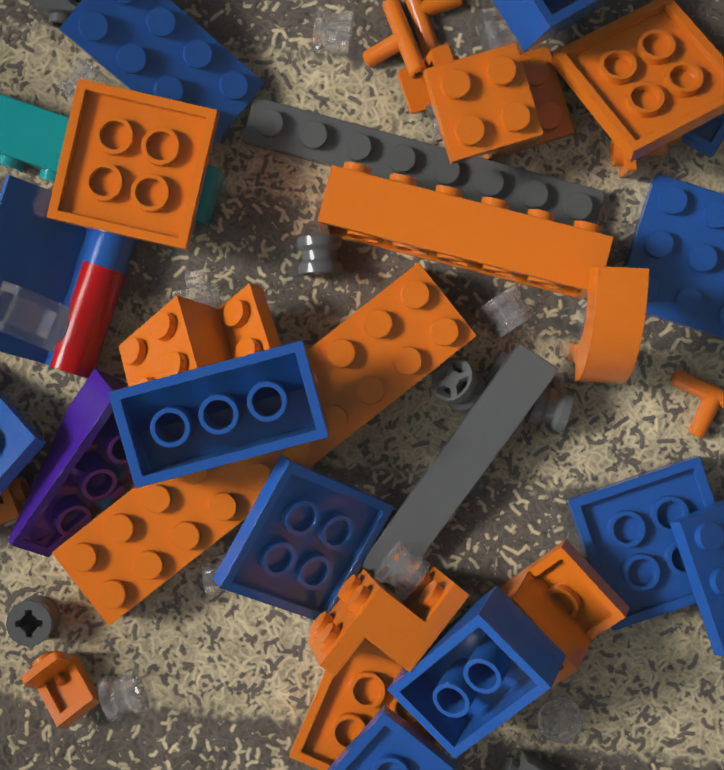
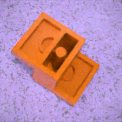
[423,42,575,165]
[118,283,281,387]
[500,539,630,686]
[307,566,470,677]

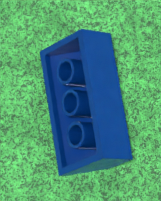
[108,340,329,489]

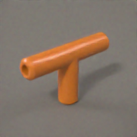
[362,0,427,79]
[405,0,463,56]
[670,369,724,439]

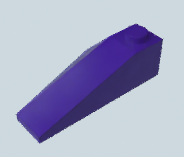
[8,368,132,557]

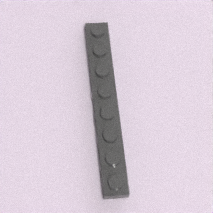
[242,97,605,226]

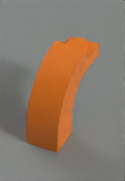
[568,266,649,384]

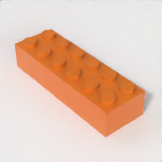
[318,161,613,300]

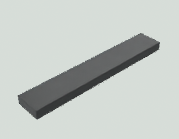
[362,341,559,590]

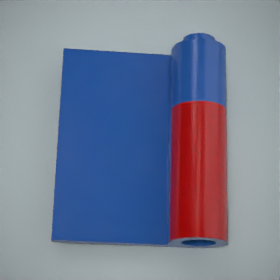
[0,175,137,378]

